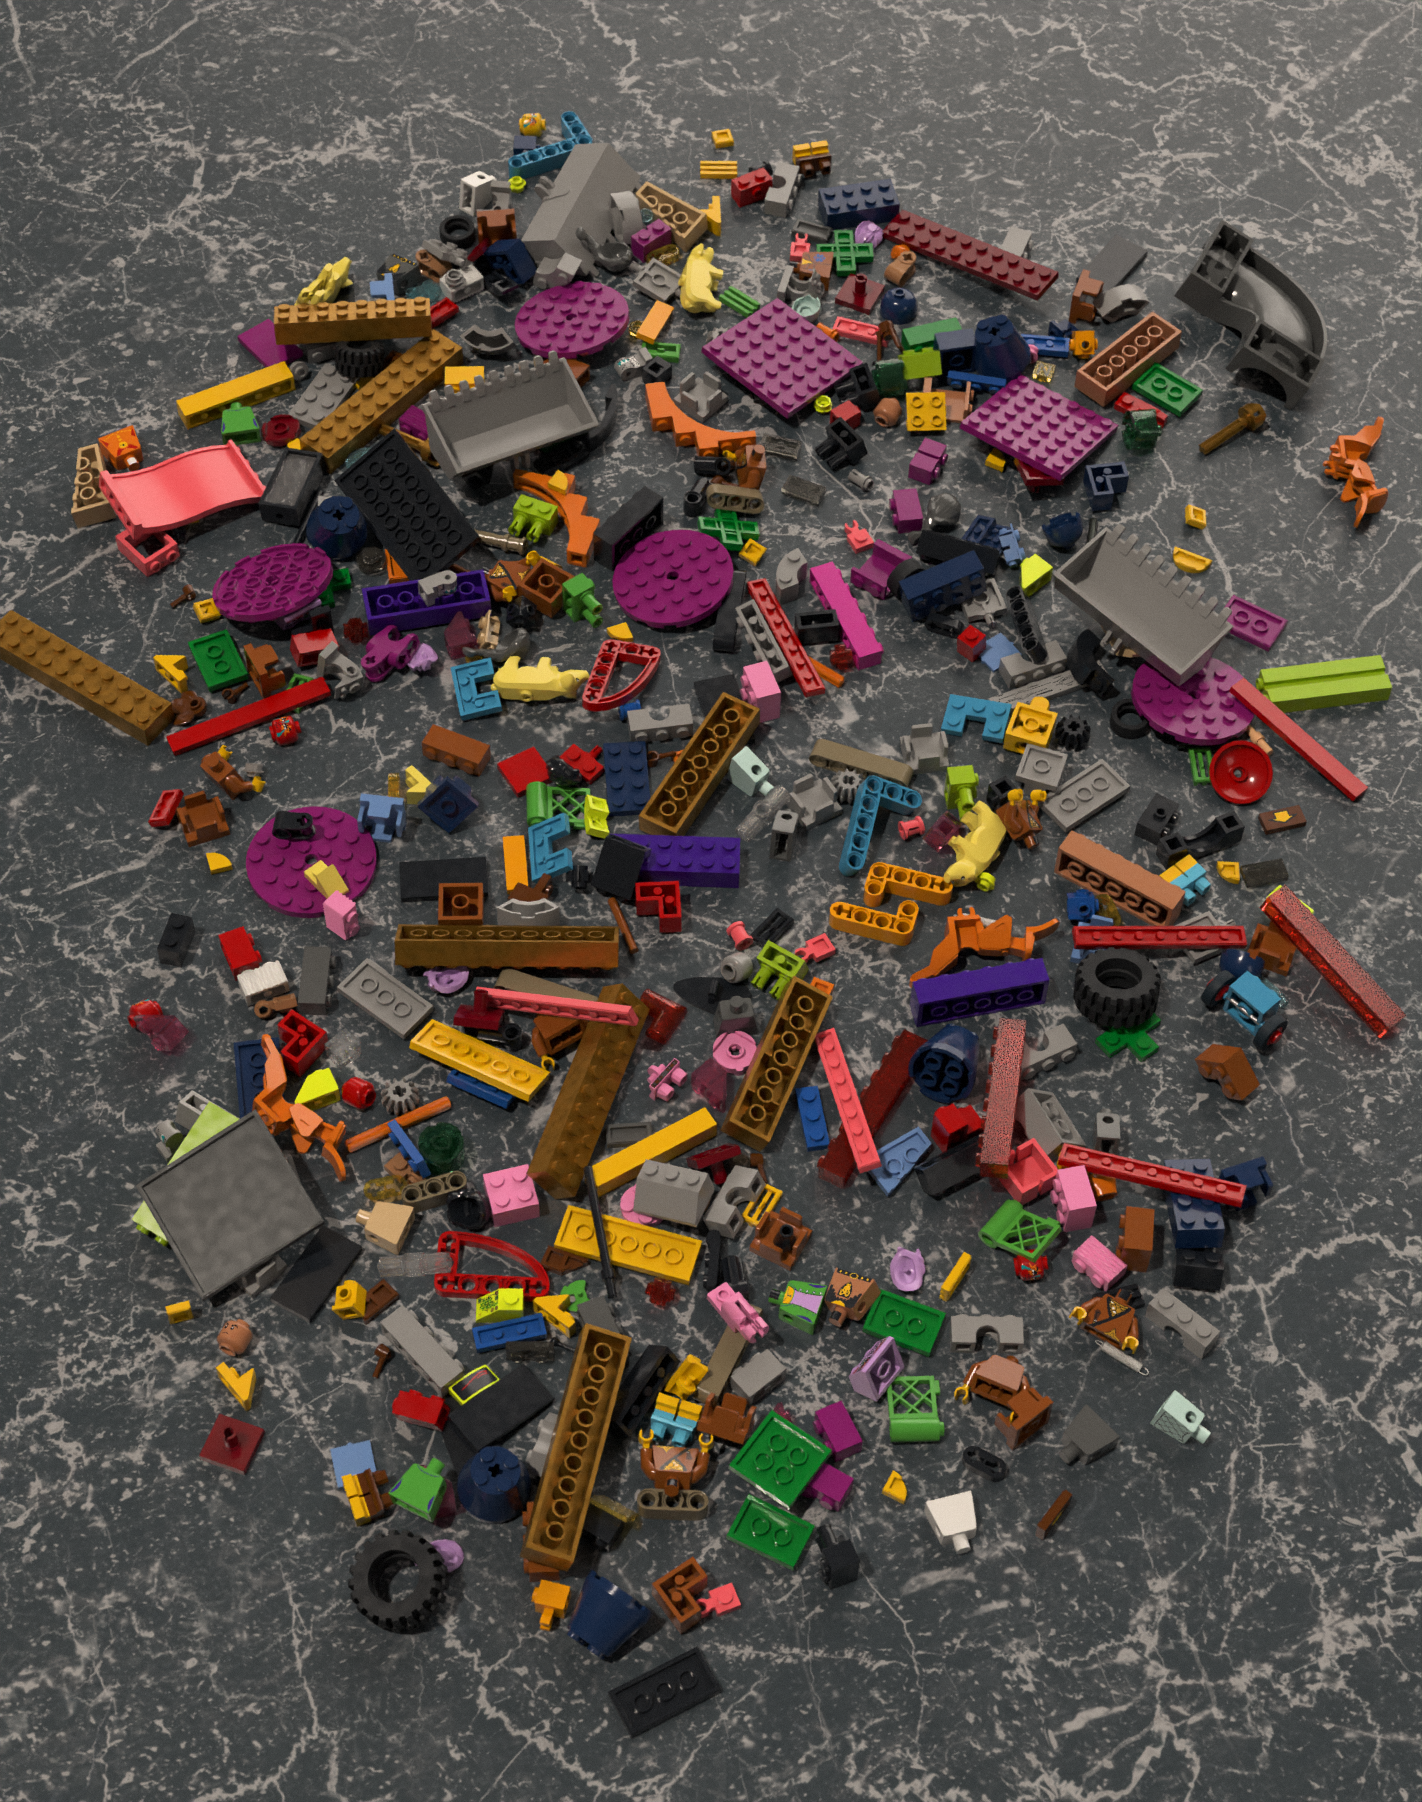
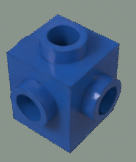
[1067,889,1099,922]

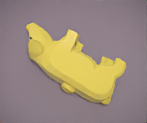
[678,243,723,313]
[295,257,353,305]
[491,656,590,702]
[943,801,1007,887]

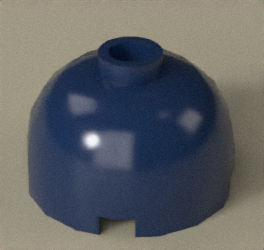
[880,287,918,325]
[1041,512,1083,549]
[1219,949,1265,980]

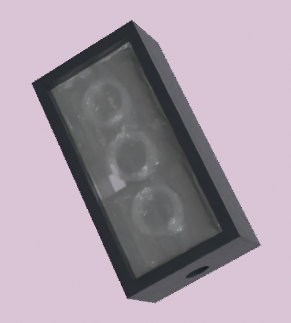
[258,447,326,526]

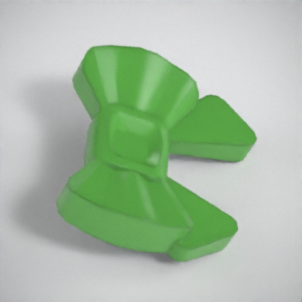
[560,1280,589,1313]

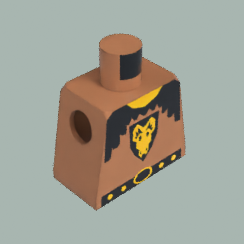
[825,1268,881,1327]

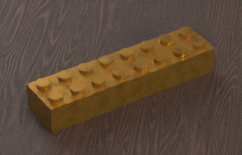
[274,297,432,345]
[639,692,760,836]
[720,976,833,1152]

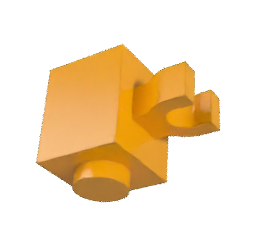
[531,1579,571,1632]

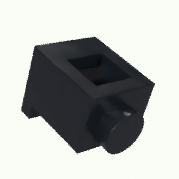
[642,356,672,384]

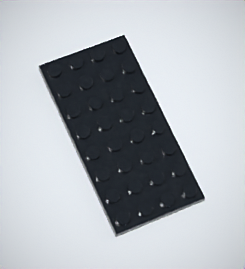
[334,428,482,581]

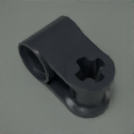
[272,811,316,841]

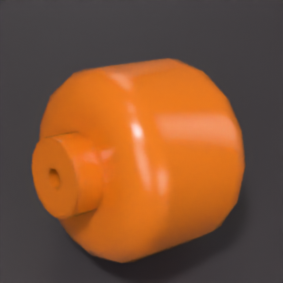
[891,244,910,259]

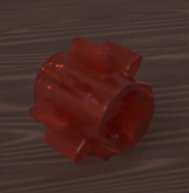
[343,618,368,643]
[829,644,853,670]
[645,1277,676,1306]

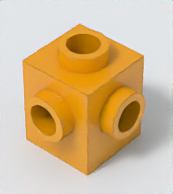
[1069,330,1098,358]

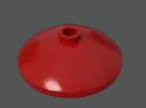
[1209,740,1273,804]

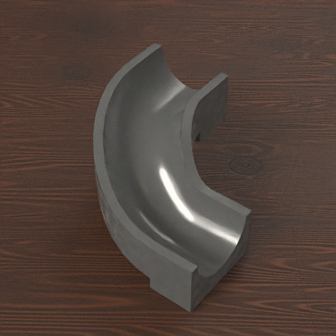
[1174,220,1327,410]

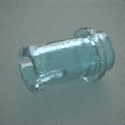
[640,208,653,228]

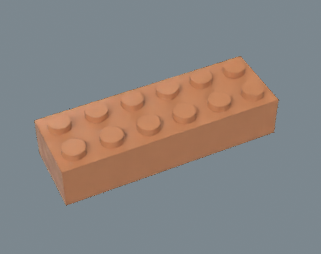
[1074,312,1182,407]
[1054,831,1186,926]

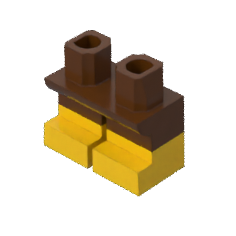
[792,140,832,178]
[342,1468,396,1527]

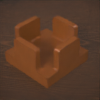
[476,209,517,247]
[1069,269,1104,324]
[243,643,286,699]
[176,791,230,847]
[1248,918,1301,976]
[749,1207,812,1271]
[994,1387,1053,1450]
[697,1392,757,1444]

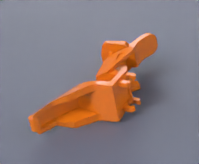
[1323,416,1388,528]
[909,907,1060,988]
[252,1034,346,1182]

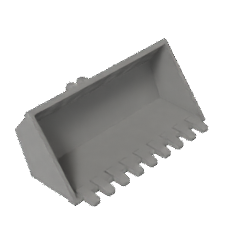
[521,143,642,277]
[422,350,599,480]
[1053,524,1233,686]

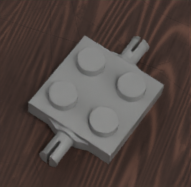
[422,239,472,268]
[630,258,681,304]
[960,578,1007,628]
[1168,911,1236,964]

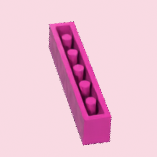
[809,561,884,671]

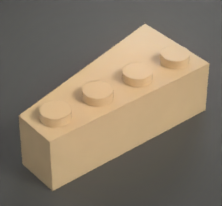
[636,181,708,253]
[71,443,117,528]

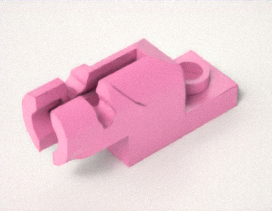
[707,1282,769,1343]

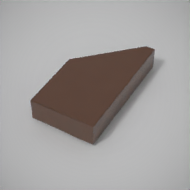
[540,1245,589,1276]
[363,1279,399,1325]

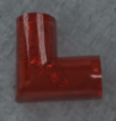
[640,988,687,1045]

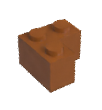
[1195,1044,1260,1100]
[1115,1206,1155,1273]
[652,1557,707,1634]

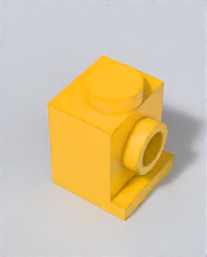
[332,1280,367,1320]

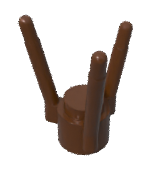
[876,320,904,368]

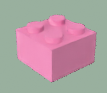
[740,661,781,723]
[483,1164,540,1227]
[1050,1165,1097,1232]

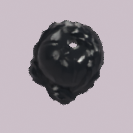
[546,755,582,787]
[446,1188,491,1230]

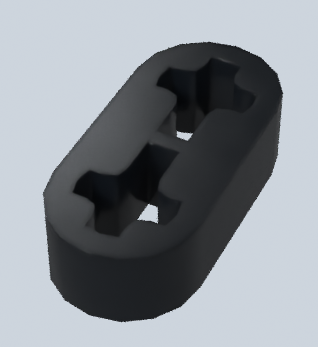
[925,613,965,639]
[962,1446,1007,1482]

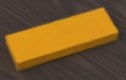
[636,300,674,345]
[503,835,528,894]

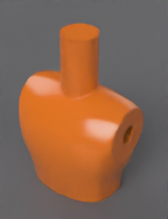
[1087,1173,1117,1201]

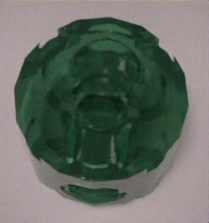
[871,357,908,400]
[1122,409,1162,450]
[418,1122,466,1176]

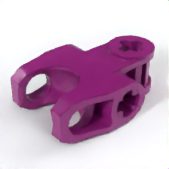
[361,625,420,682]

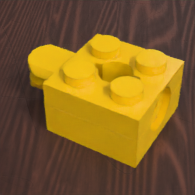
[1003,696,1058,754]

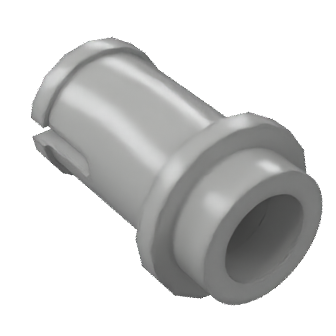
[848,469,874,491]

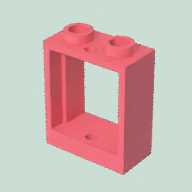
[115,529,180,577]

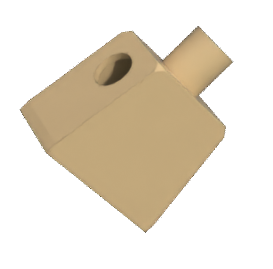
[356,1201,415,1255]

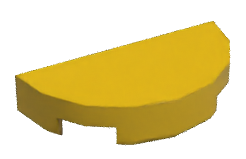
[1172,547,1212,573]

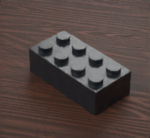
[593,486,663,572]

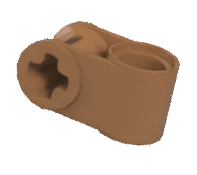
[416,249,452,283]
[884,251,916,287]

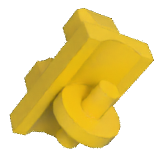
[664,1354,708,1400]

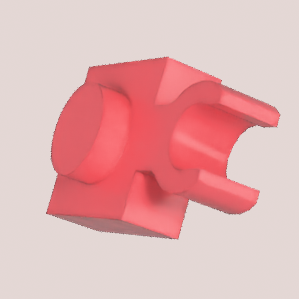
[790,233,810,262]
[844,520,874,554]
[795,933,836,963]
[696,1583,741,1618]

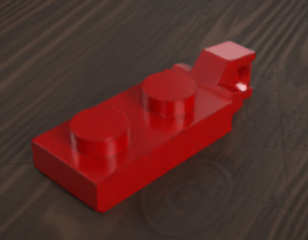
[1114,392,1168,428]

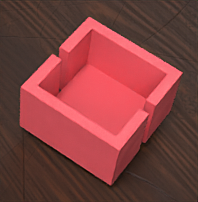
[994,1138,1058,1205]

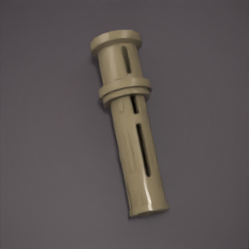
[474,529,528,555]

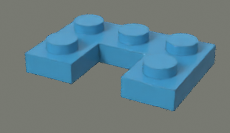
[450,657,503,721]
[941,694,1012,743]
[528,812,573,884]

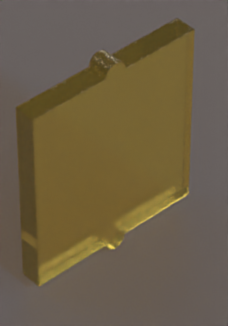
[589,1494,639,1522]

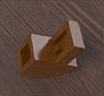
[507,873,554,902]

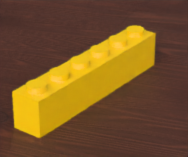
[176,361,296,430]

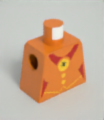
[98,425,143,471]

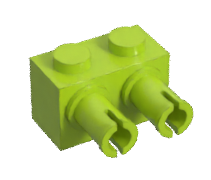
[898,347,942,380]
[508,494,558,543]
[944,765,979,823]
[750,940,809,1000]

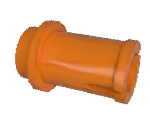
[816,323,840,342]

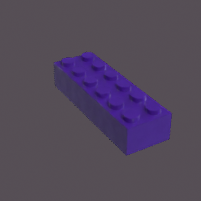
[362,569,491,635]
[614,834,740,888]
[910,958,1049,1027]

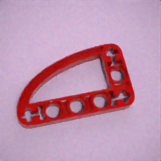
[582,639,661,712]
[434,1231,550,1302]

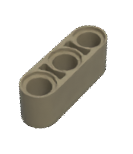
[706,484,764,514]
[401,1171,468,1213]
[637,1488,708,1521]

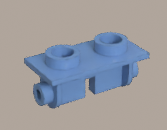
[998,524,1026,568]

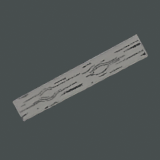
[988,660,1106,713]

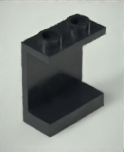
[591,834,652,902]

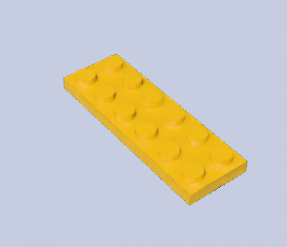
[409,1019,550,1102]
[554,1205,702,1285]

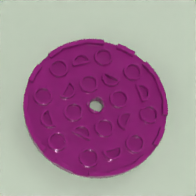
[515,281,630,359]
[613,530,734,628]
[212,543,333,623]
[1131,657,1255,745]
[246,806,377,918]

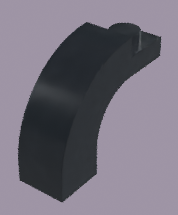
[1067,629,1115,697]

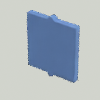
[979,633,1022,673]
[330,1440,376,1490]

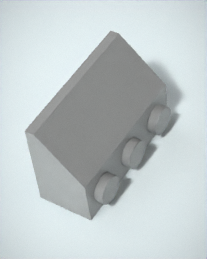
[1010,1088,1087,1161]
[633,1159,715,1227]

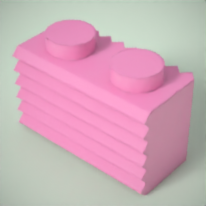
[323,890,360,940]
[1072,1235,1127,1291]

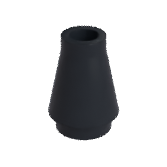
[773,1224,796,1252]

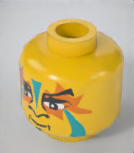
[519,113,546,137]

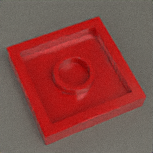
[497,746,553,798]

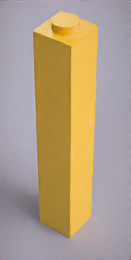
[585,1107,717,1197]

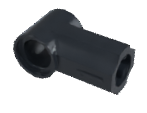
[694,456,736,475]
[683,478,711,517]
[477,1023,524,1052]
[721,1255,749,1301]

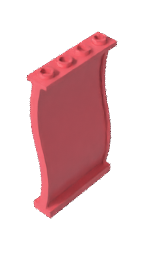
[99,440,266,540]

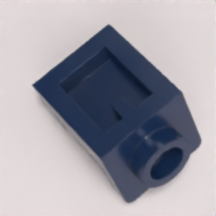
[1048,319,1078,340]

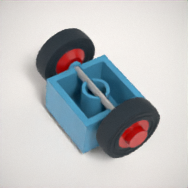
[1201,970,1288,1051]

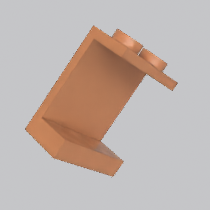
[923,377,974,423]

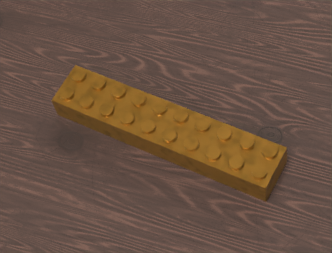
[299,329,464,474]
[0,610,175,746]
[395,924,619,970]
[526,983,650,1199]
[520,1323,632,1571]

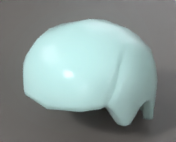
[792,294,821,323]

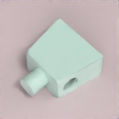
[726,746,774,797]

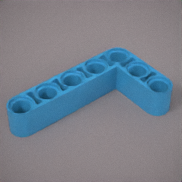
[508,111,592,180]
[839,775,922,877]

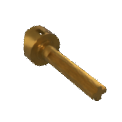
[1198,403,1266,455]
[378,423,440,467]

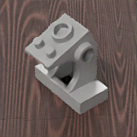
[476,180,513,211]
[777,265,825,303]
[316,641,363,699]

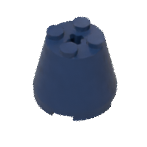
[975,314,1031,383]
[306,496,367,561]
[908,1023,980,1103]
[457,1446,531,1524]
[567,1570,653,1660]

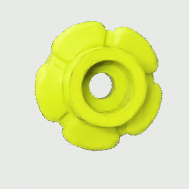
[508,176,526,193]
[813,395,833,414]
[975,872,996,892]

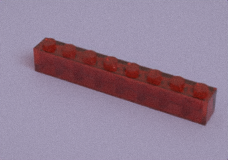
[1259,885,1406,1038]
[976,1018,1026,1179]
[817,1029,928,1189]

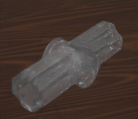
[735,785,790,842]
[378,1252,452,1277]

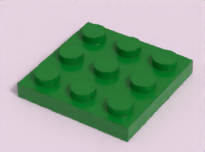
[729,1410,832,1510]

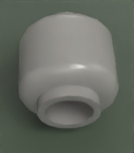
[720,952,753,983]

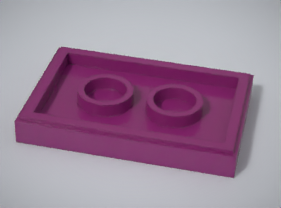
[237,319,303,368]
[1224,595,1288,652]

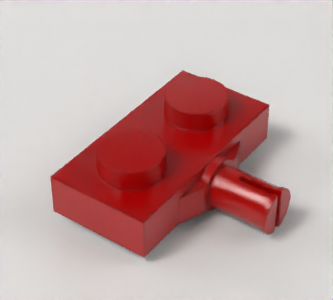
[559,744,605,785]

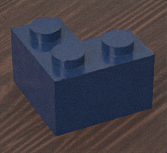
[483,239,537,284]
[1083,461,1129,511]

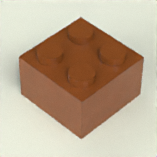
[518,558,575,618]
[438,883,484,925]

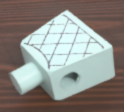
[1150,1390,1211,1444]

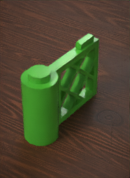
[526,781,590,829]
[978,1199,1062,1263]
[886,1376,944,1442]

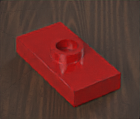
[430,297,459,329]
[148,789,184,827]

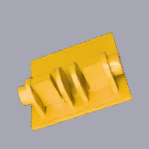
[906,392,947,431]

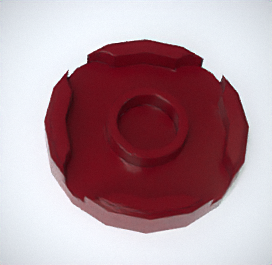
[261,414,301,447]

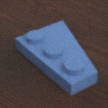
[868,1126,932,1197]

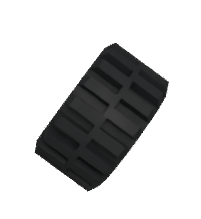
[335,340,384,378]

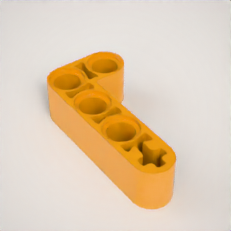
[863,862,953,908]
[829,900,919,946]

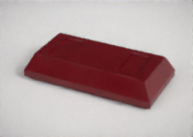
[467,238,490,262]

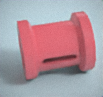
[898,816,925,840]
[726,921,753,951]

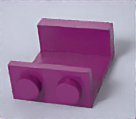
[850,539,912,600]

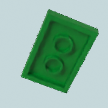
[1132,362,1203,417]
[188,629,249,692]
[862,1288,946,1357]
[726,1494,815,1571]

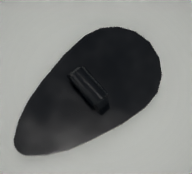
[673,977,751,1015]

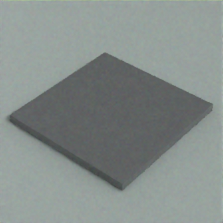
[135,1109,325,1301]

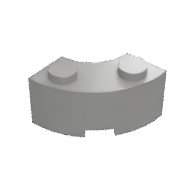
[608,191,646,244]
[533,253,582,289]
[1092,284,1150,323]
[460,324,516,354]
[775,548,807,605]
[497,898,560,926]
[526,1412,558,1477]

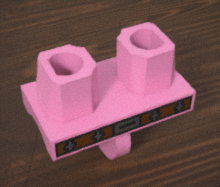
[647,1058,687,1102]

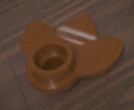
[171,691,207,726]

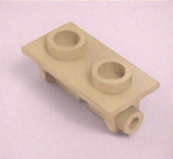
[476,610,500,650]

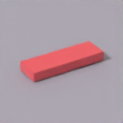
[832,316,889,347]

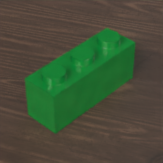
[901,317,962,353]

